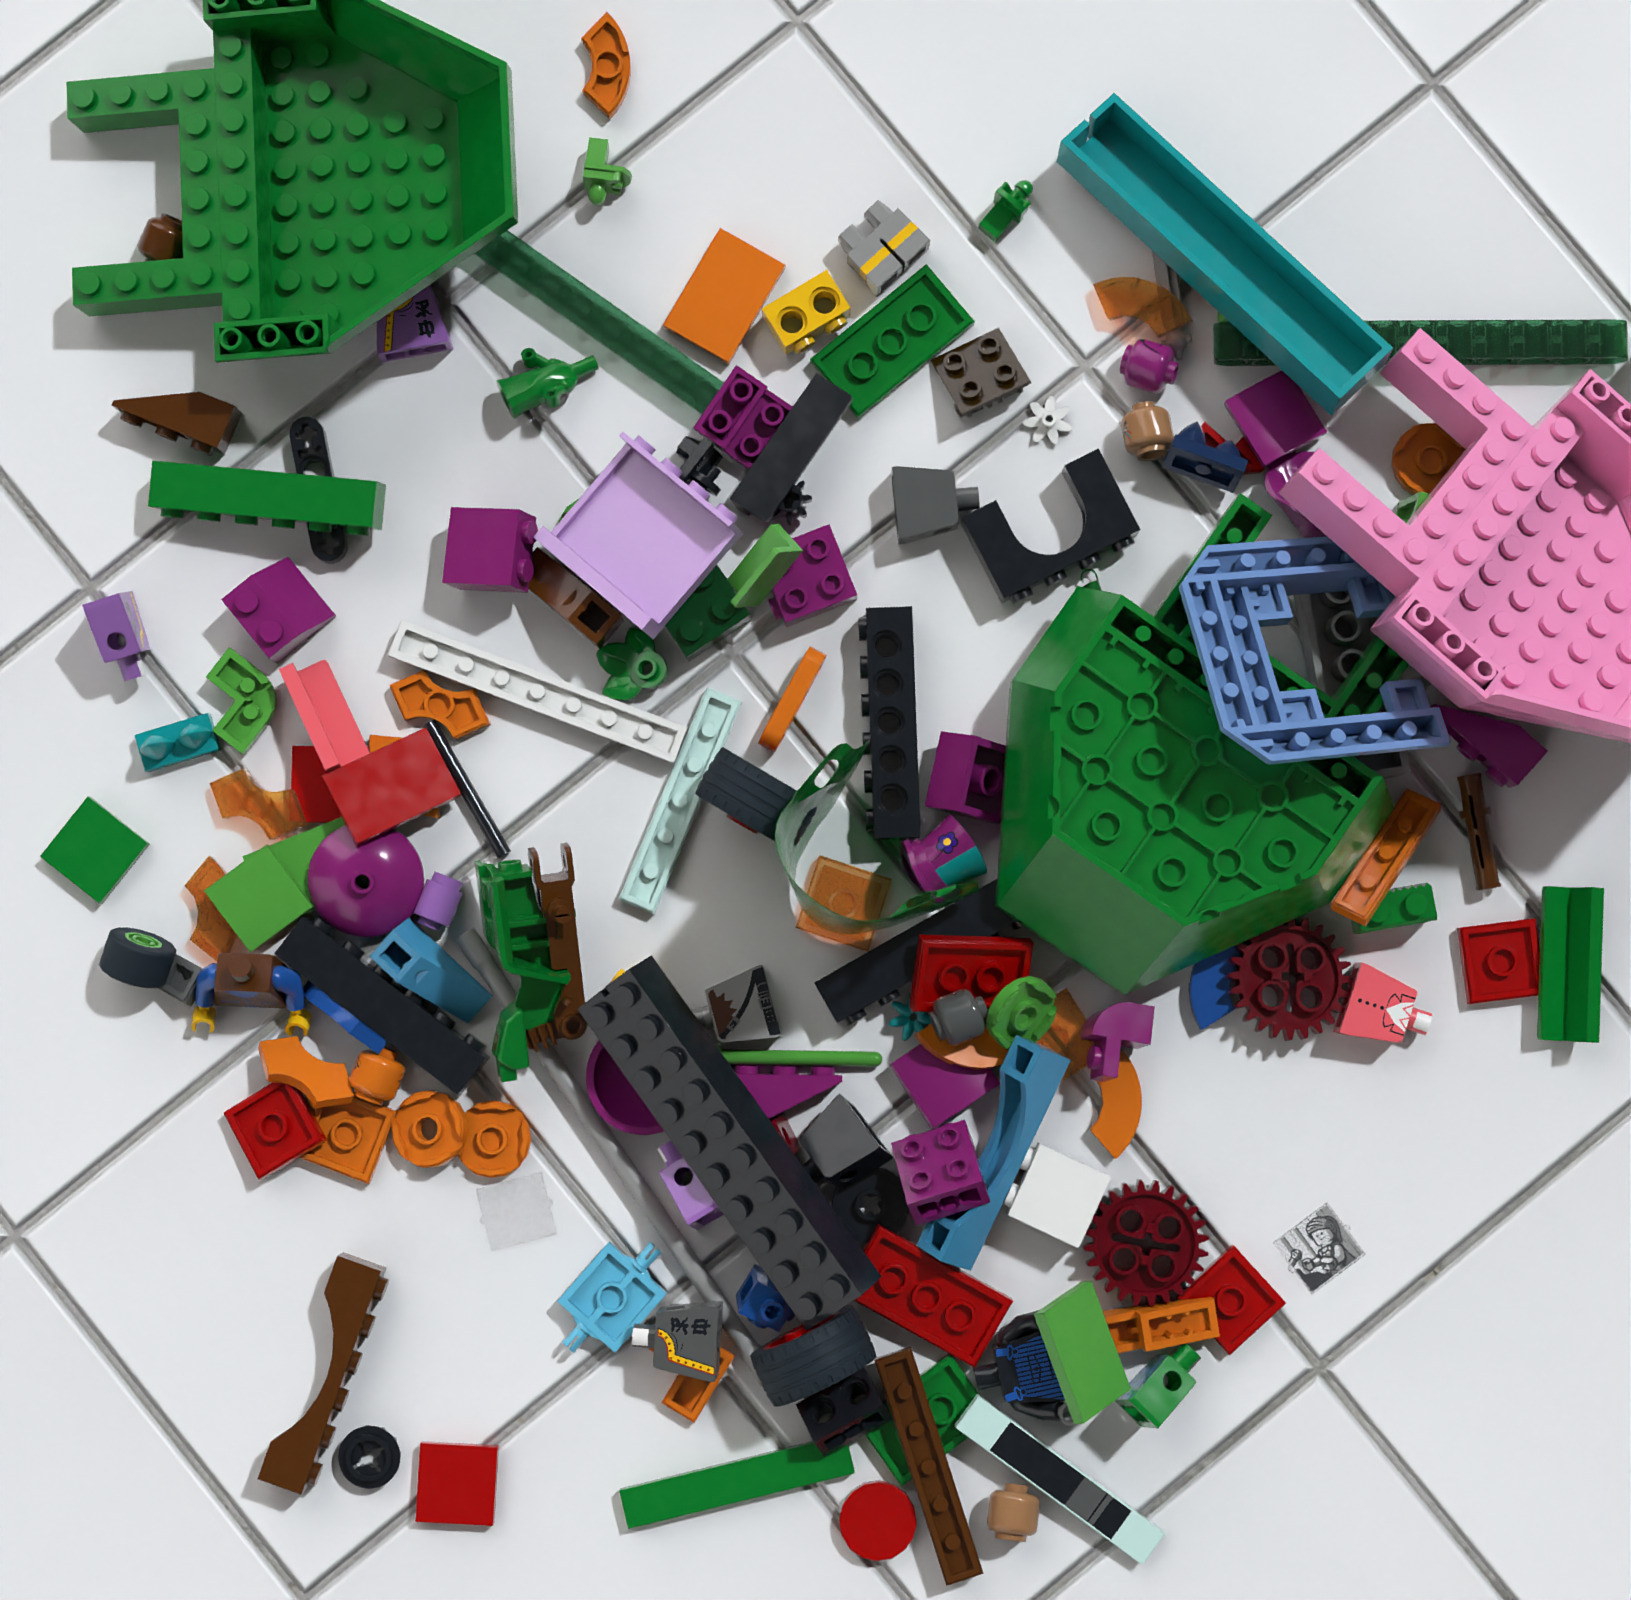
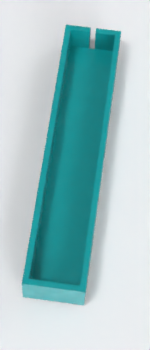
[1057,93,1393,416]

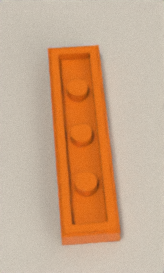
[1331,789,1441,927]

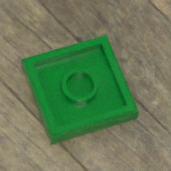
[40,796,150,904]

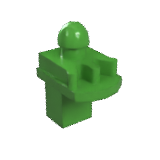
[583,137,632,205]

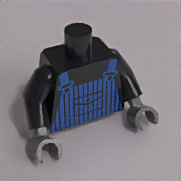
[973,1310,1077,1426]

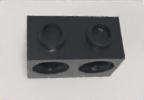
[795,1368,892,1457]

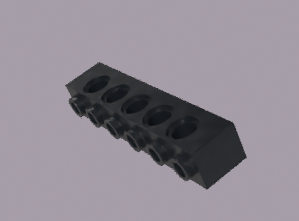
[858,606,921,840]

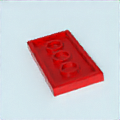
[854,1224,1013,1367]

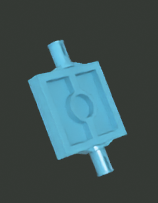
[557,1241,667,1353]

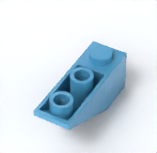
[369,918,493,1023]

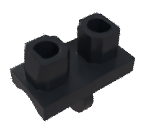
[676,436,723,496]

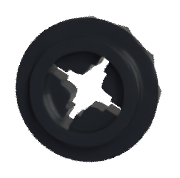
[338,1425,401,1489]

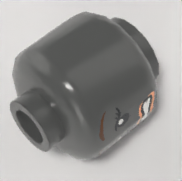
[929,988,988,1046]

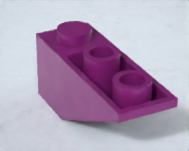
[1430,704,1548,788]
[734,1066,842,1118]

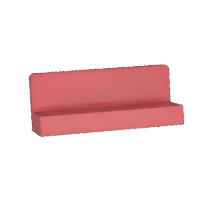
[279,660,370,773]

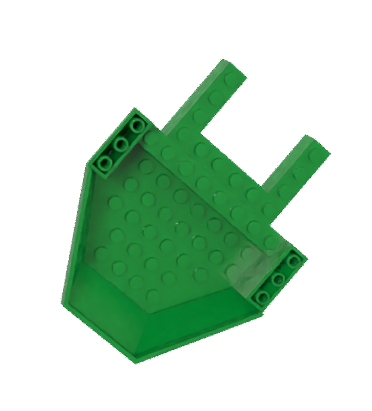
[66,0,518,363]
[995,493,1409,995]

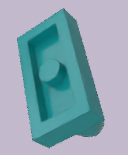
[135,713,221,772]

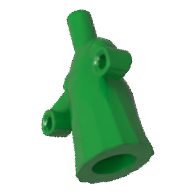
[496,348,599,419]

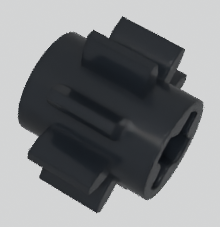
[772,480,812,525]

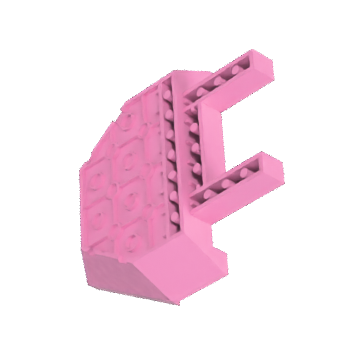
[1278,328,1631,743]

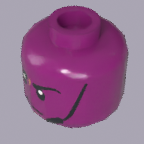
[1120,339,1179,394]

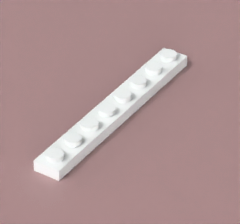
[388,620,688,764]

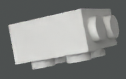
[1003,1142,1111,1248]

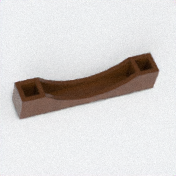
[257,1252,389,1495]

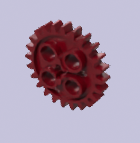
[1225,918,1353,1041]
[1082,1179,1209,1307]

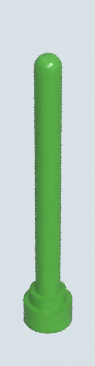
[713,1041,882,1067]

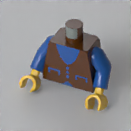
[191,953,312,1036]

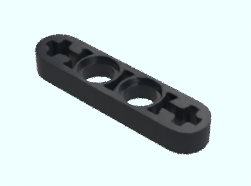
[289,417,348,564]

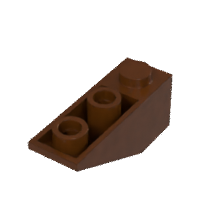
[111,392,242,456]
[528,547,624,650]

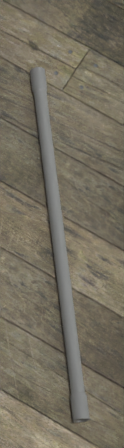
[455,928,762,1387]

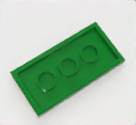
[810,264,975,419]

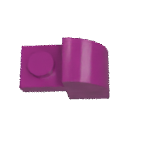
[1079,1002,1155,1082]

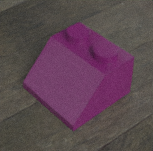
[221,557,336,664]
[925,731,1006,824]

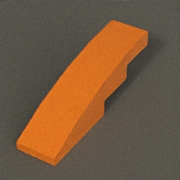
[1103,1297,1220,1353]

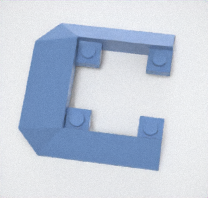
[1179,536,1451,765]

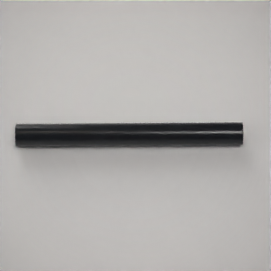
[422,720,511,859]

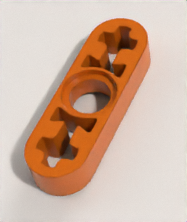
[758,646,827,752]

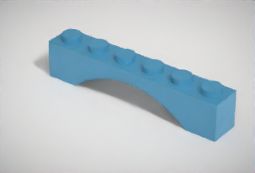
[916,1035,1071,1271]

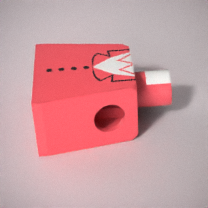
[1333,962,1432,1043]

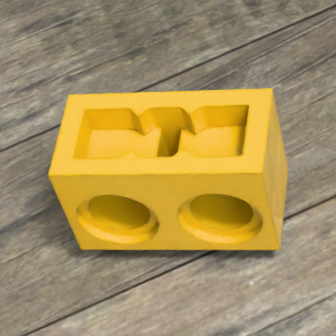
[762,269,851,355]

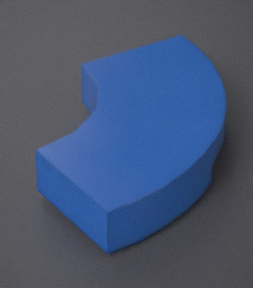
[1188,946,1241,1030]
[303,980,387,1054]

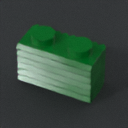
[1351,883,1437,934]

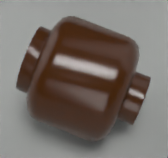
[137,213,183,261]

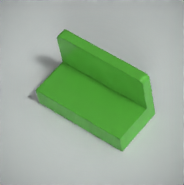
[727,524,803,608]

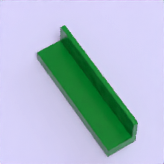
[1537,886,1604,1043]

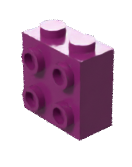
[442,507,538,593]
[768,524,857,627]
[891,1119,990,1226]

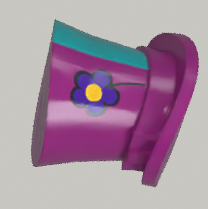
[900,814,987,904]

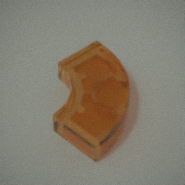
[1093,277,1194,338]
[184,856,237,961]

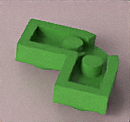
[206,647,277,755]

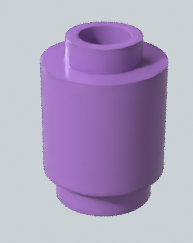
[413,871,463,931]

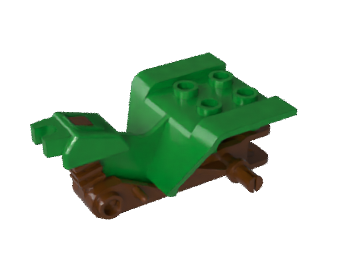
[475,842,587,1082]

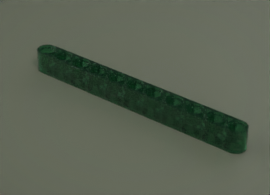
[1213,319,1628,366]

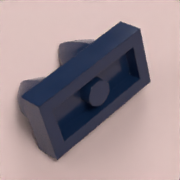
[1162,422,1248,493]

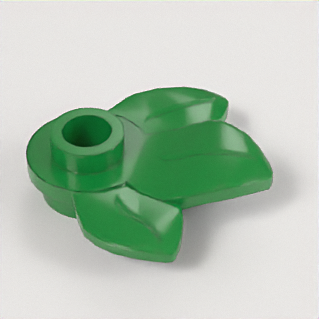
[596,628,668,701]

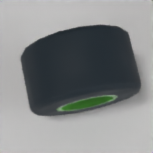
[99,927,176,988]

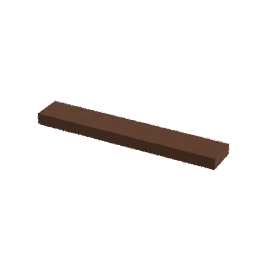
[874,1346,984,1586]

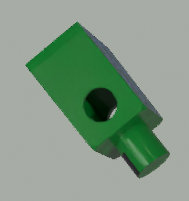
[1115,1344,1201,1429]

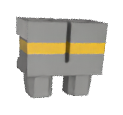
[838,200,930,297]

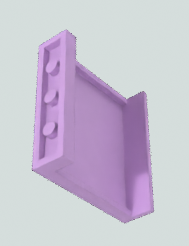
[533,432,743,639]

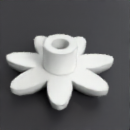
[1023,396,1072,445]

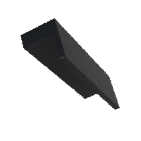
[730,373,853,522]

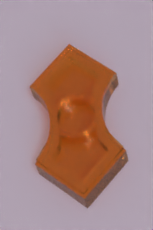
[209,769,308,840]

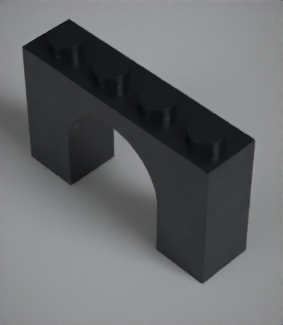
[960,448,1141,605]

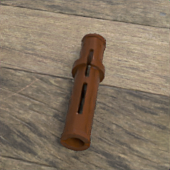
[1457,773,1501,890]

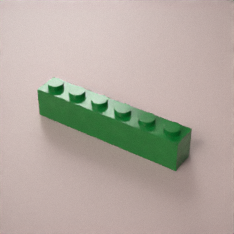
[148,460,386,536]

